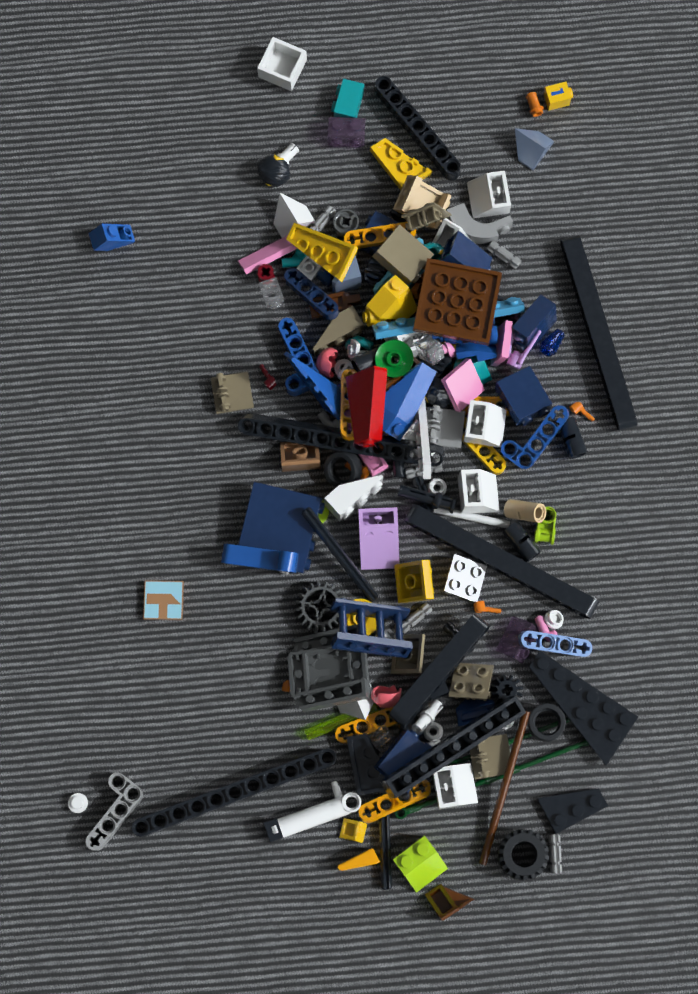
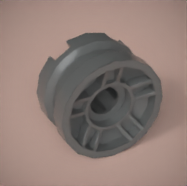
[333,209,359,238]

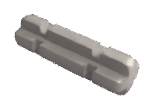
[310,206,336,232]
[487,241,521,269]
[405,464,442,480]
[402,603,432,633]
[549,834,562,874]

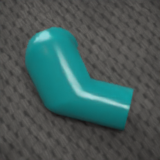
[282,248,306,267]
[345,336,374,350]

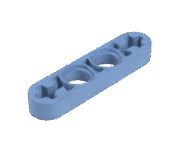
[518,631,592,657]

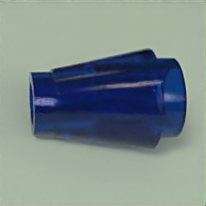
[539,329,565,357]

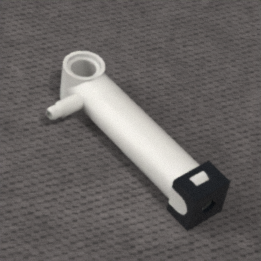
[264,781,361,843]

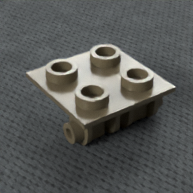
[401,202,452,231]
[211,372,254,414]
[449,663,494,701]
[470,734,514,779]

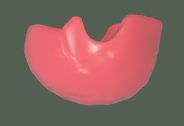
[316,348,338,379]
[371,685,402,708]

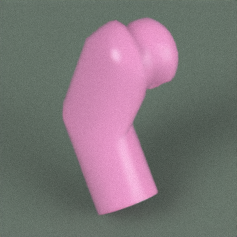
[439,342,456,359]
[535,616,557,642]

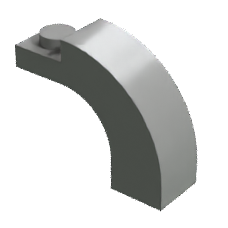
[447,203,513,244]

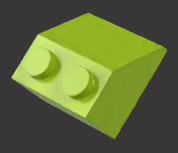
[393,836,448,893]

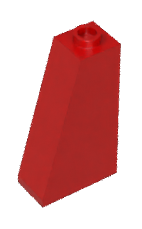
[345,366,387,447]

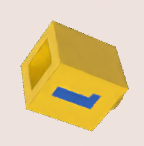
[543,82,573,111]

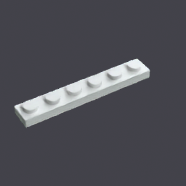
[414,397,431,479]

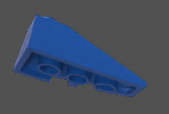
[284,352,348,420]
[383,362,436,441]

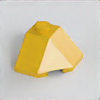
[366,275,417,321]

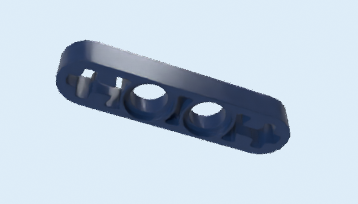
[284,268,339,320]

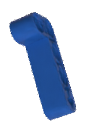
[279,318,319,396]
[501,405,569,469]
[221,544,299,573]

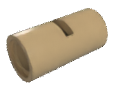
[504,499,546,523]

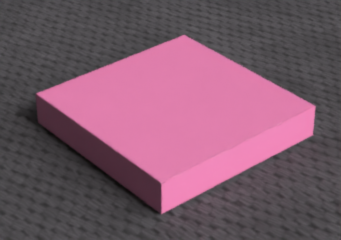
[490,320,513,367]
[441,358,485,412]

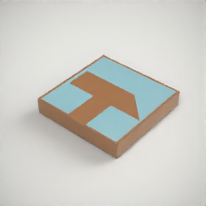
[143,581,184,620]

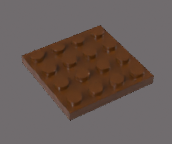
[413,258,502,346]

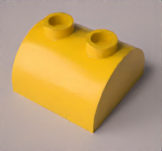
[394,560,434,603]

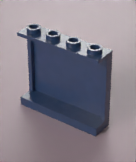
[239,482,325,574]

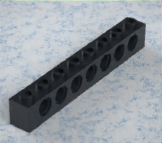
[380,696,526,798]

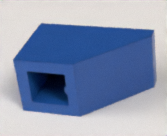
[88,224,135,251]

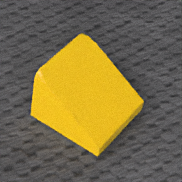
[339,818,367,843]

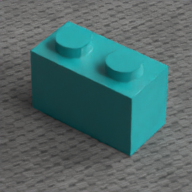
[331,79,365,124]

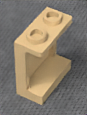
[393,175,451,229]

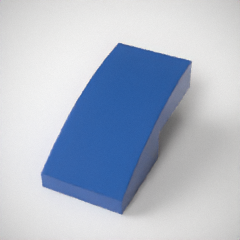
[456,342,497,362]

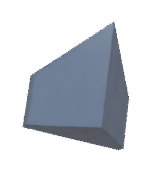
[515,128,554,171]

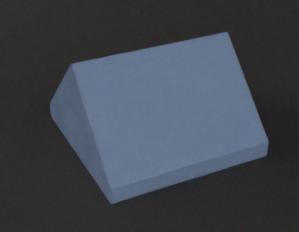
[332,256,361,293]

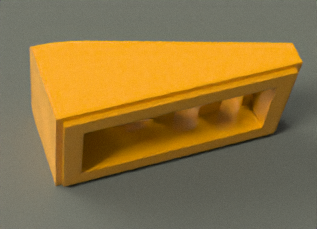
[338,848,380,871]

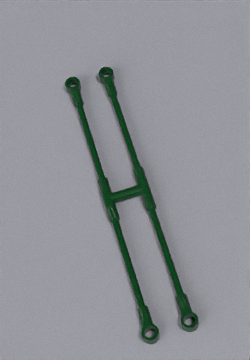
[395,718,589,819]

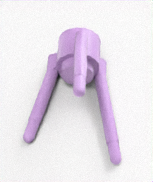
[506,325,541,370]

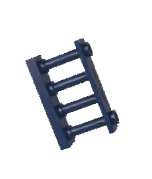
[330,598,413,658]

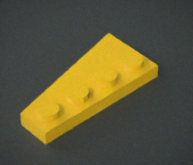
[286,223,358,282]

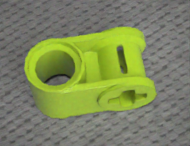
[534,506,556,545]

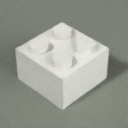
[257,37,307,91]

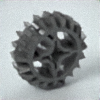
[295,581,345,633]

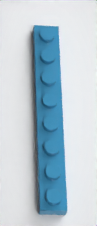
[372,297,525,340]

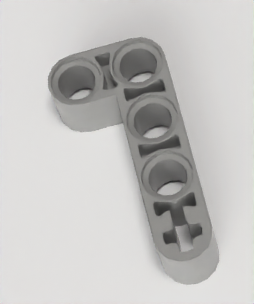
[86,773,143,851]

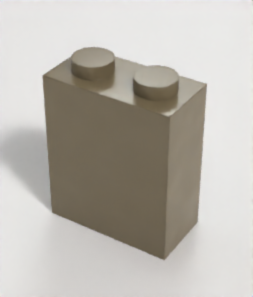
[372,224,434,285]

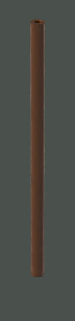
[479,711,530,865]

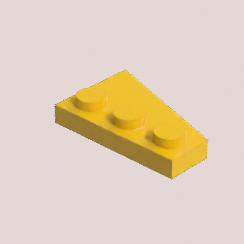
[370,138,433,190]

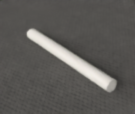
[433,508,510,528]

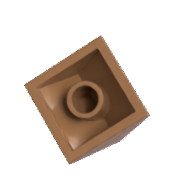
[280,442,321,472]

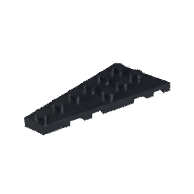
[529,651,638,766]

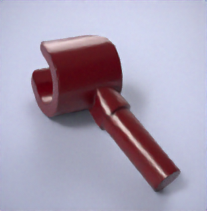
[259,364,276,390]

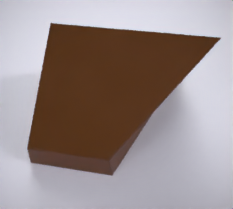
[424,884,474,921]

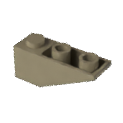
[313,305,364,356]

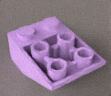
[358,507,399,570]

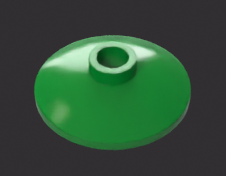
[375,340,414,378]

